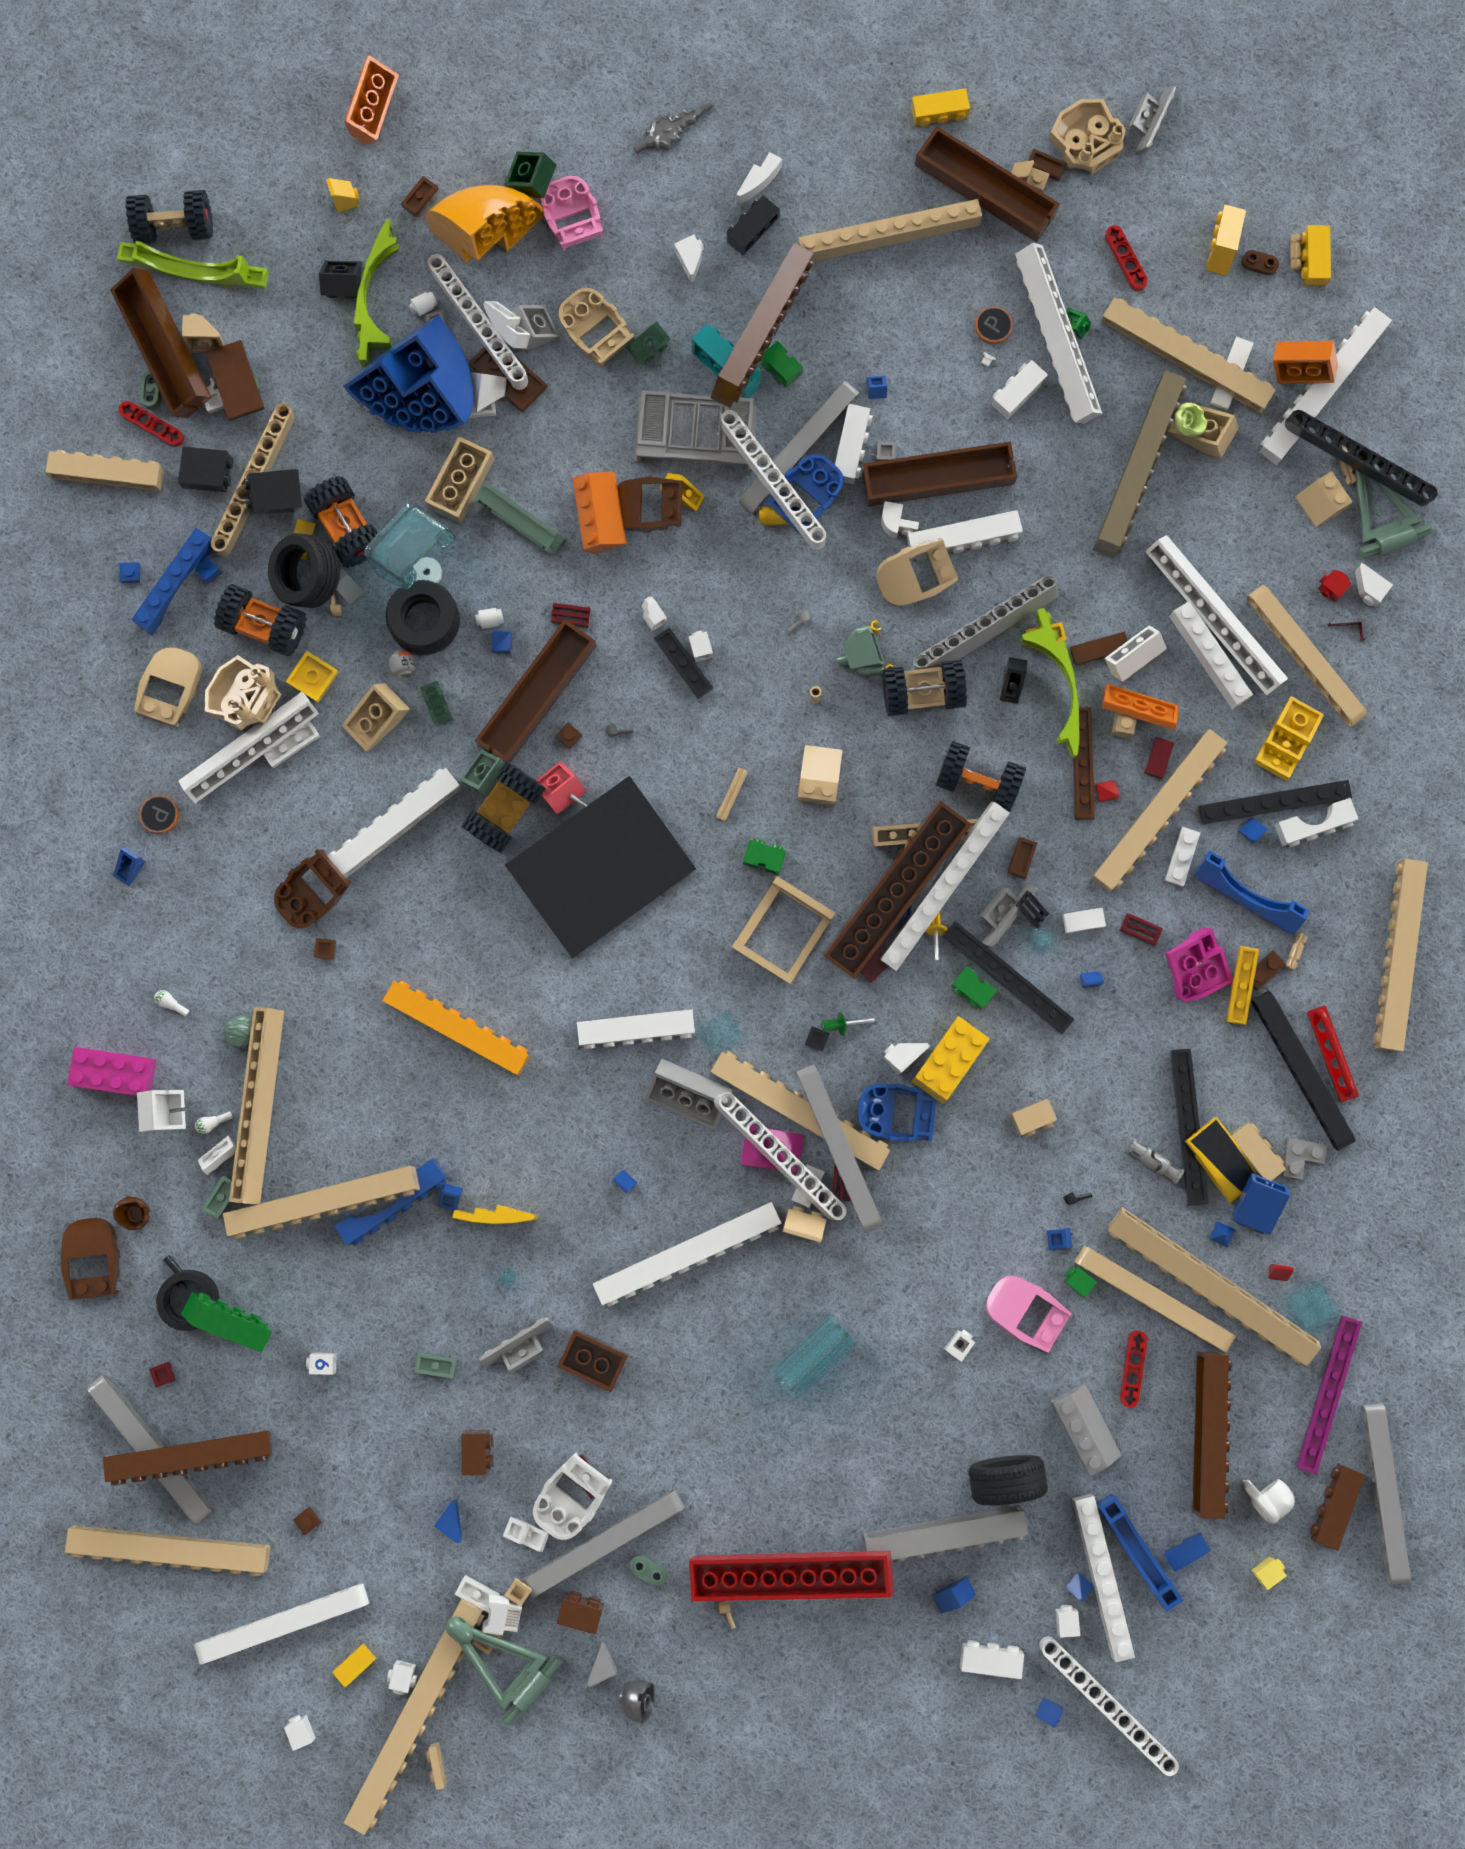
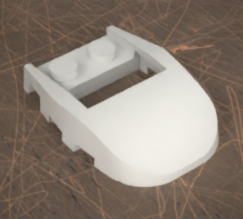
[533,1453,612,1540]

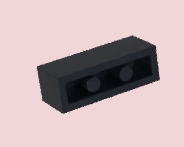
[726,195,780,255]

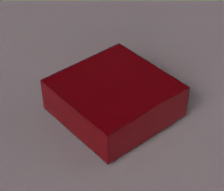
[149,1362,176,1388]

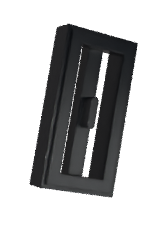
[1015,891,1049,928]

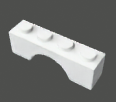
[1274,798,1358,848]

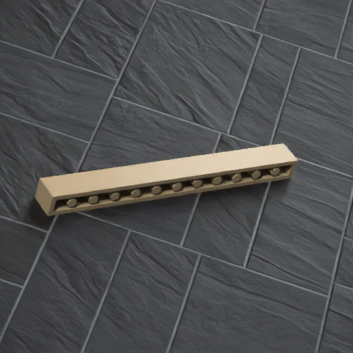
[1108,1207,1321,1366]
[344,1599,485,1835]

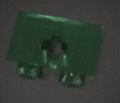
[626,321,671,365]
[420,681,454,727]

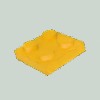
[285,651,339,703]

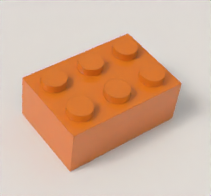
[1273,340,1338,383]

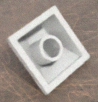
[883,1043,930,1075]

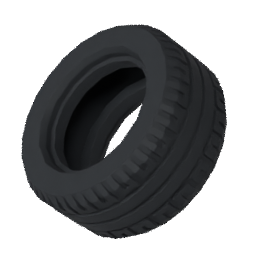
[268,533,341,608]
[968,1455,1048,1506]

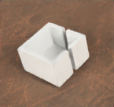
[137,1090,186,1132]

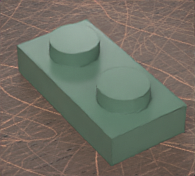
[202,1175,232,1219]
[414,1352,458,1379]

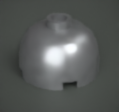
[619,1680,655,1724]

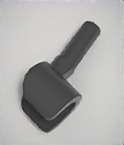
[606,724,633,737]

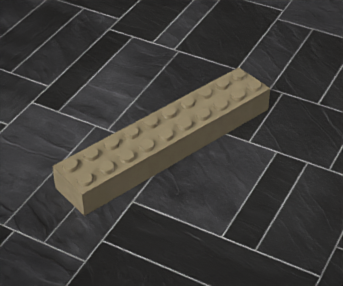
[1093,370,1187,558]

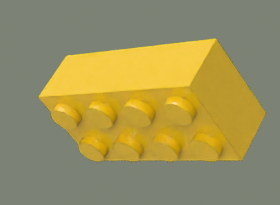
[911,1016,990,1104]

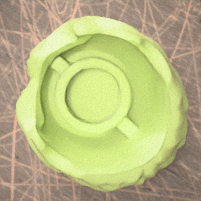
[1174,403,1207,437]

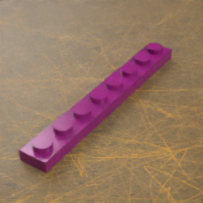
[1296,1315,1362,1475]

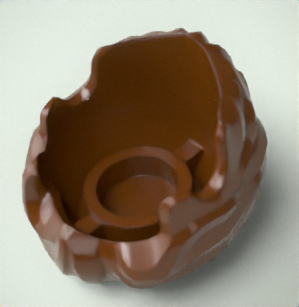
[112,1196,150,1231]

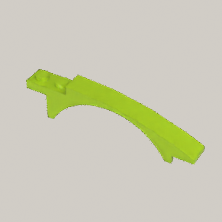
[354,219,399,367]
[117,241,269,289]
[1020,608,1079,759]

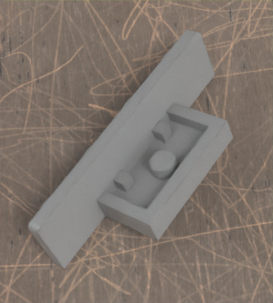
[1129,85,1176,154]
[980,884,1038,948]
[479,1317,554,1373]

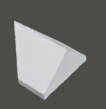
[471,372,507,411]

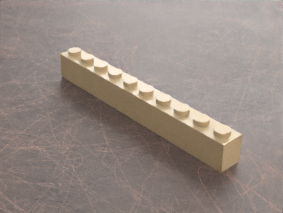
[798,199,982,262]
[1101,297,1276,414]
[1091,729,1228,892]
[1373,859,1428,1053]
[229,1007,284,1204]
[710,1051,891,1171]
[223,1166,420,1240]
[65,1525,271,1576]

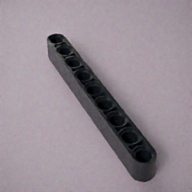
[1285,410,1438,506]
[1251,990,1356,1151]

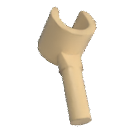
[330,593,342,616]
[719,1601,736,1629]

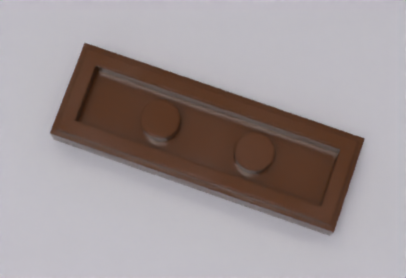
[1070,631,1128,666]

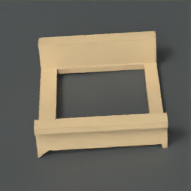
[732,876,835,984]

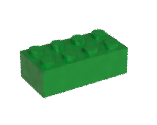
[181,1292,273,1353]

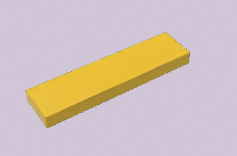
[1226,946,1259,1025]

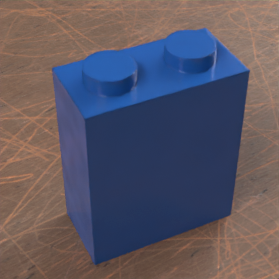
[1233,1173,1290,1235]

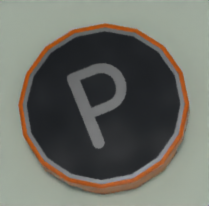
[975,307,1012,344]
[139,795,179,834]

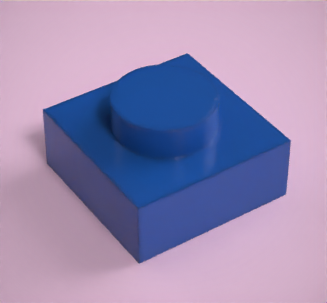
[119,562,140,583]

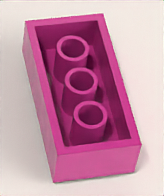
[67,1047,157,1096]

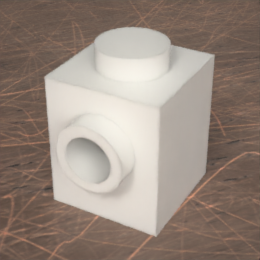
[387,1660,417,1695]

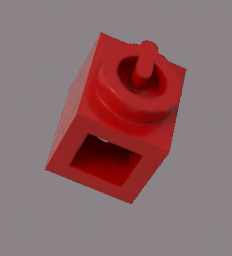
[1318,570,1352,602]

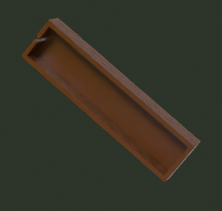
[915,126,1060,242]
[110,268,212,418]
[862,441,1017,507]
[475,619,597,763]
[1192,1351,1232,1519]
[103,1430,273,1486]

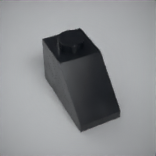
[1000,657,1028,704]

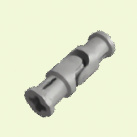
[1125,1138,1185,1184]

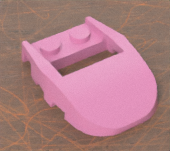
[541,176,603,251]
[986,1276,1072,1353]

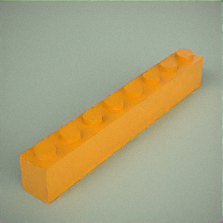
[382,980,530,1076]

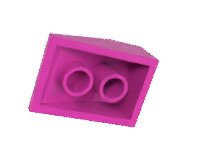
[741,1126,804,1173]

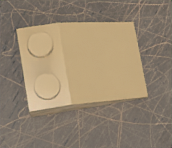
[1168,402,1239,458]
[342,683,410,752]
[797,745,842,806]

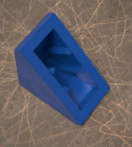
[113,847,146,886]
[434,1499,463,1543]
[932,1576,976,1613]

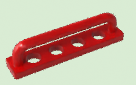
[1307,1006,1359,1102]

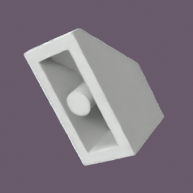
[674,235,704,282]
[1355,563,1393,607]

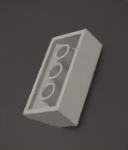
[645,1059,733,1130]
[1050,1383,1122,1476]

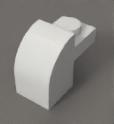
[881,501,919,538]

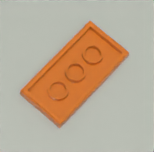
[1101,683,1179,730]

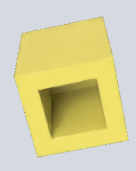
[1251,1556,1287,1590]

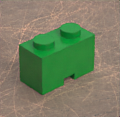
[761,340,803,387]
[743,839,786,875]
[951,967,997,1010]

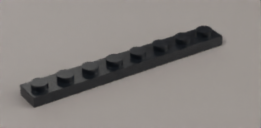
[1198,780,1352,825]
[943,921,1074,1035]
[1170,1048,1209,1206]

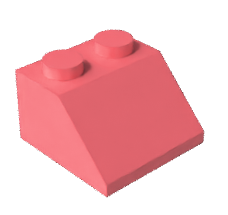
[536,761,586,815]

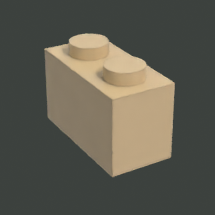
[1010,1099,1057,1138]

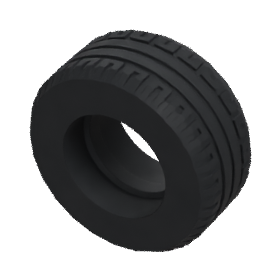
[385,579,460,655]

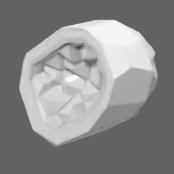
[642,597,667,631]

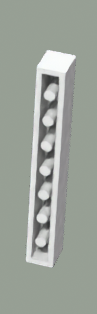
[179,691,319,803]
[328,768,462,878]
[1072,1493,1135,1662]

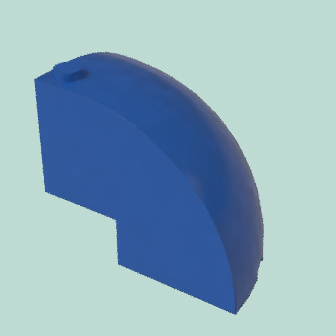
[343,314,474,433]

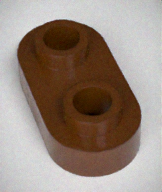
[1241,250,1279,275]

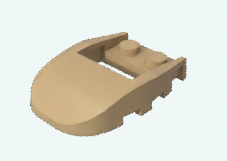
[559,288,634,367]
[876,538,959,606]
[134,648,202,727]

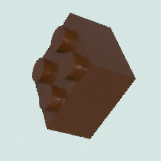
[461,1430,494,1475]
[556,1591,604,1635]

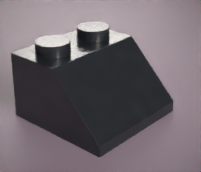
[319,260,362,298]

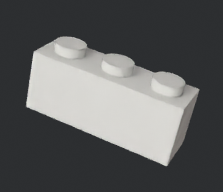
[992,360,1048,420]
[1105,625,1167,682]
[959,1640,1024,1679]

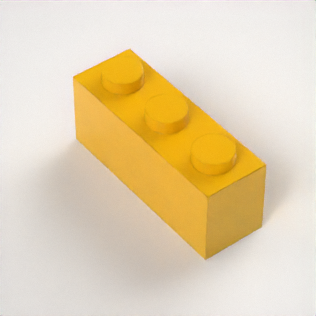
[911,88,970,127]
[1300,225,1331,286]

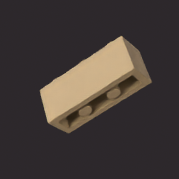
[1230,1122,1286,1181]

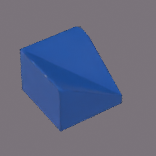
[196,556,222,585]
[492,631,513,654]

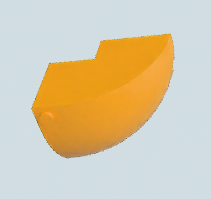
[426,185,544,262]

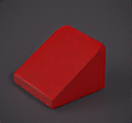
[1268,1264,1294,1281]

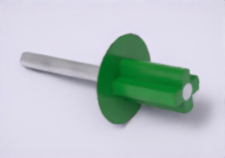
[821,1012,875,1036]

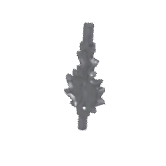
[633,100,713,153]

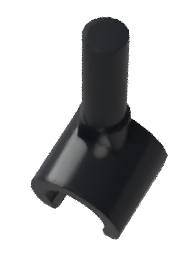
[1063,1192,1092,1205]

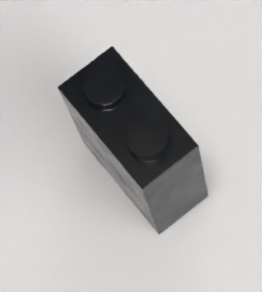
[178,447,233,492]

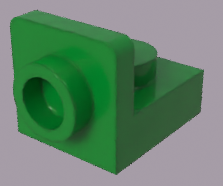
[1066,308,1091,339]

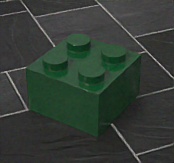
[504,151,557,198]

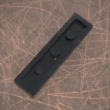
[654,627,713,700]

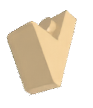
[1011,160,1050,192]

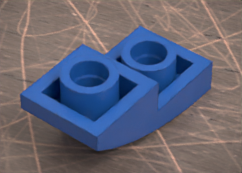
[1164,1532,1211,1572]

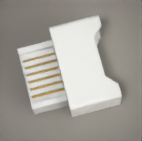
[482,1594,522,1636]

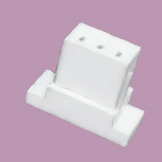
[981,352,996,367]

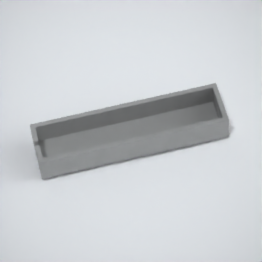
[863,1505,1028,1563]

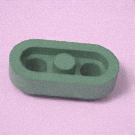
[139,370,161,409]
[630,1555,667,1586]

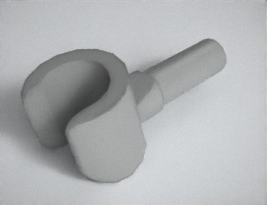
[787,611,810,633]

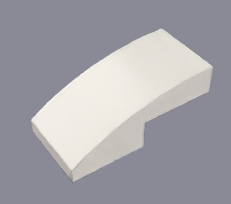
[1062,908,1106,933]
[503,1517,549,1552]

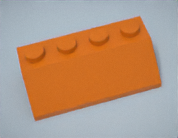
[344,55,399,145]
[572,472,627,554]

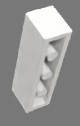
[835,404,873,484]

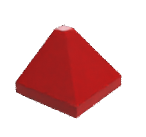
[1095,780,1120,803]

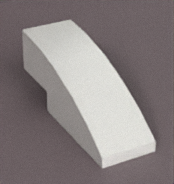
[737,152,782,204]
[483,301,531,348]

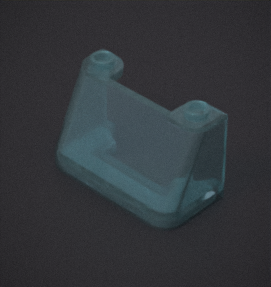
[364,503,456,590]

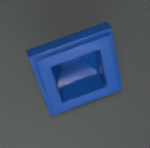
[1209,1221,1235,1247]

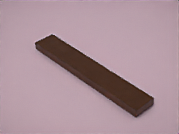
[1073,707,1095,820]

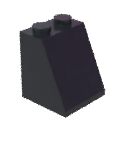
[244,469,302,514]

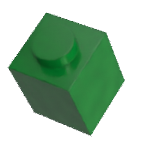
[1064,1266,1097,1298]

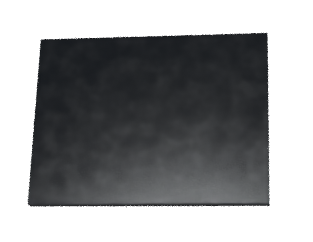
[505,776,696,959]

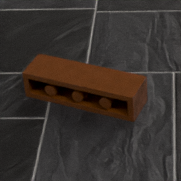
[1310,1464,1365,1551]

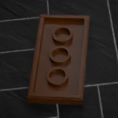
[206,340,265,421]
[468,347,548,413]

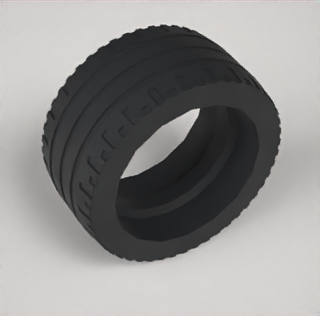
[156,1270,220,1331]

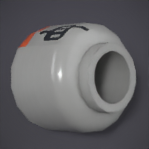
[389,650,415,679]

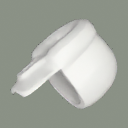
[1242,1479,1295,1524]

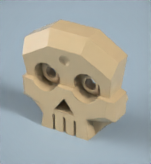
[1049,99,1126,175]
[205,655,281,730]

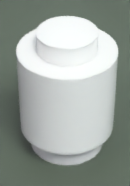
[409,292,438,317]
[475,608,504,629]

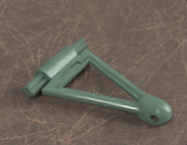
[1353,455,1433,559]
[446,1616,563,1726]

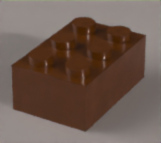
[557,1329,629,1392]

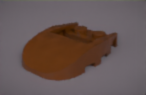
[618,476,682,533]
[274,849,351,928]
[61,1218,120,1300]

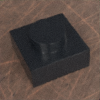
[805,1026,830,1052]

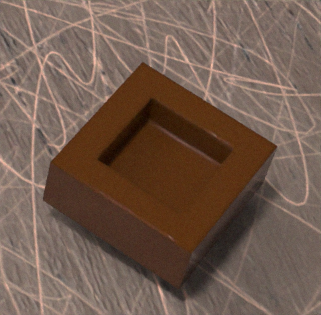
[555,722,582,749]
[314,938,337,960]
[293,1506,321,1536]

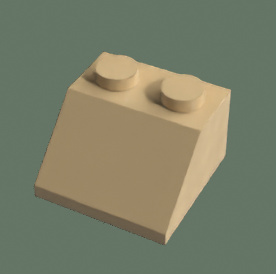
[182,314,224,353]
[1295,471,1353,528]
[782,1206,826,1242]

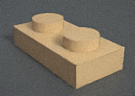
[426,1742,446,1790]

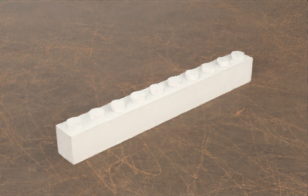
[1015,243,1103,424]
[1259,307,1392,465]
[1145,535,1288,695]
[879,802,1010,971]
[593,1202,781,1307]

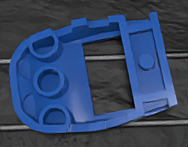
[765,454,843,533]
[858,1084,937,1141]

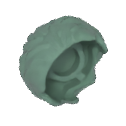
[223,1015,252,1048]

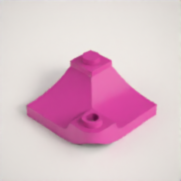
[1165,927,1233,1002]

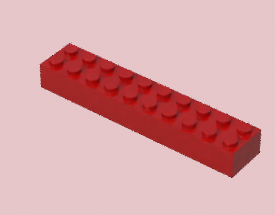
[689,1550,894,1602]

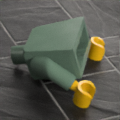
[837,620,894,677]

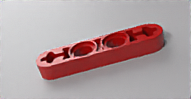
[1105,225,1148,292]
[119,401,184,447]
[1120,1330,1147,1408]

